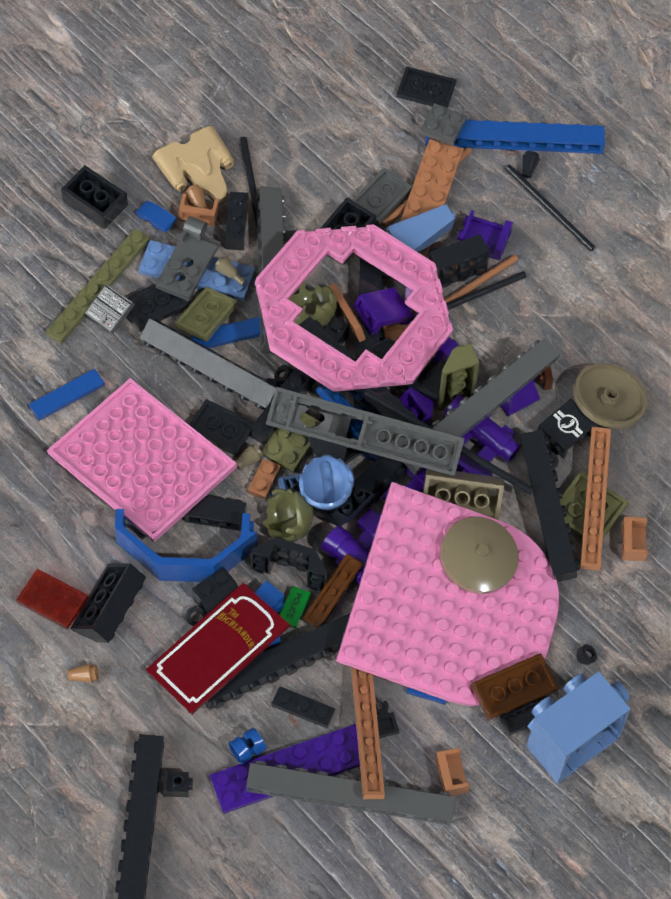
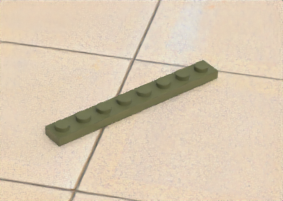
[46,229,150,344]

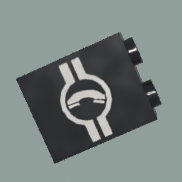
[538,398,597,459]

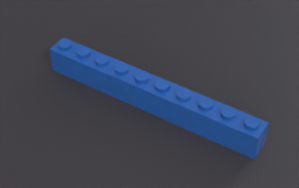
[425,119,605,154]

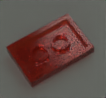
[16,568,88,630]

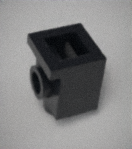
[163,770,193,797]

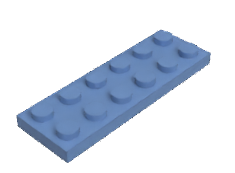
[138,240,255,301]

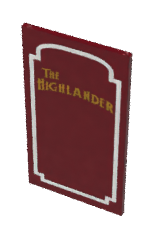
[145,583,290,715]

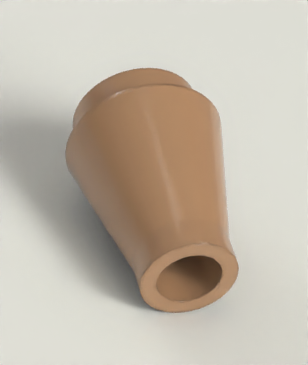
[186,185,207,209]
[68,663,99,683]

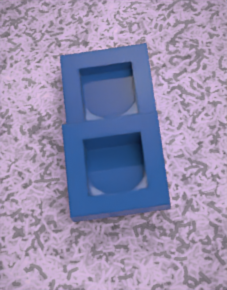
[136,200,177,232]

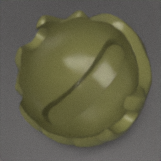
[289,283,337,326]
[263,489,313,542]

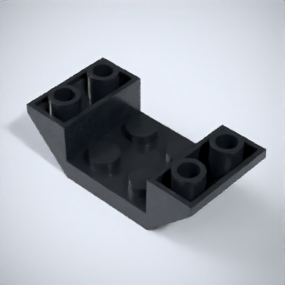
[291,481,374,526]
[251,538,328,592]

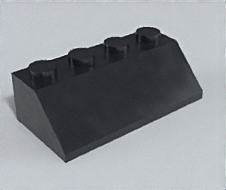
[70,563,146,643]

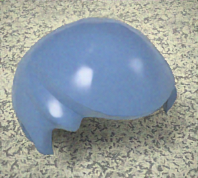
[299,455,354,510]

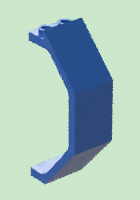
[115,509,258,582]

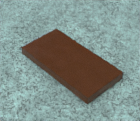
[470,653,559,721]

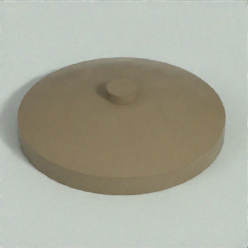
[573,363,648,429]
[440,517,519,594]

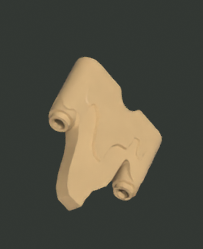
[152,126,234,204]

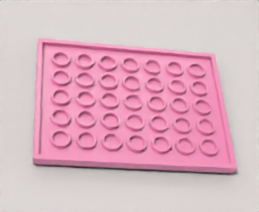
[47,378,237,542]

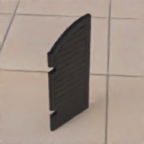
[357,337,446,400]

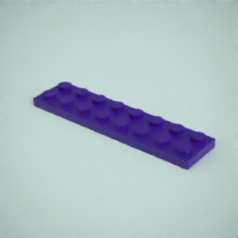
[210,724,360,814]

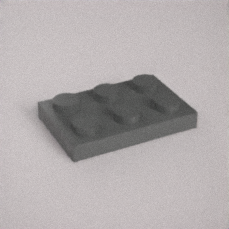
[352,167,412,225]

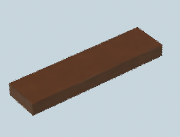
[302,553,364,628]

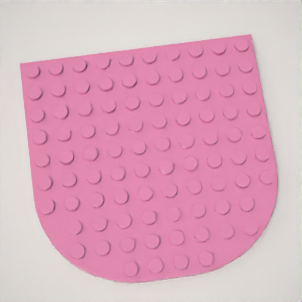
[336,482,559,706]

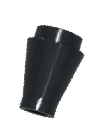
[521,151,540,179]

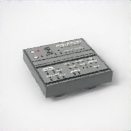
[85,283,135,334]

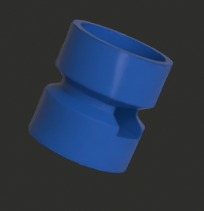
[228,727,267,765]

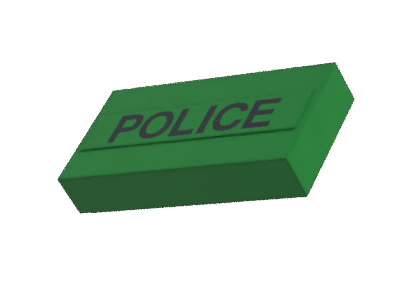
[280,586,311,629]

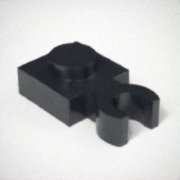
[376,700,399,739]

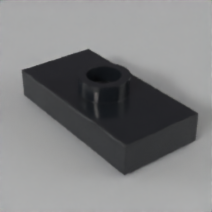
[499,700,537,736]

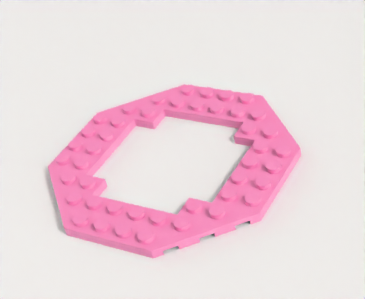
[255,224,453,392]

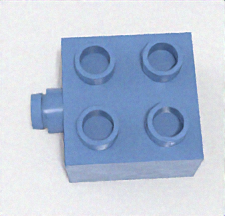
[526,671,631,784]

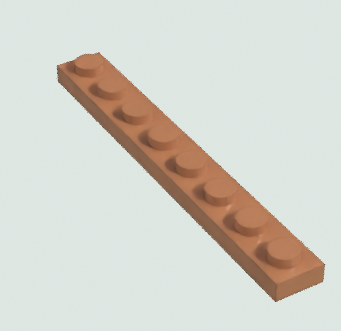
[580,427,611,571]
[351,667,385,799]

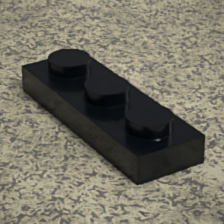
[271,686,335,729]

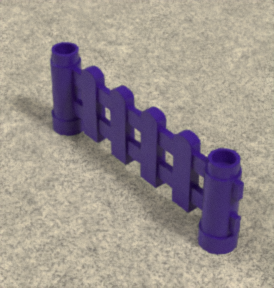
[320,395,521,577]

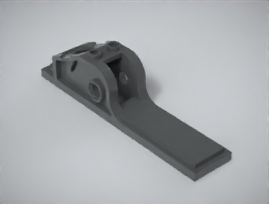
[266,387,465,476]

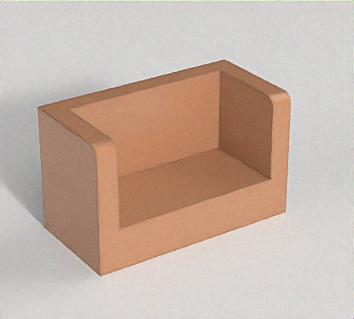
[179,193,219,226]
[622,517,648,561]
[435,748,470,796]

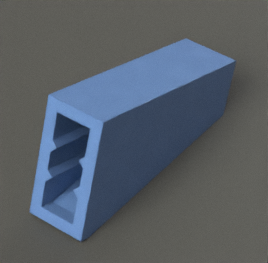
[387,204,455,253]

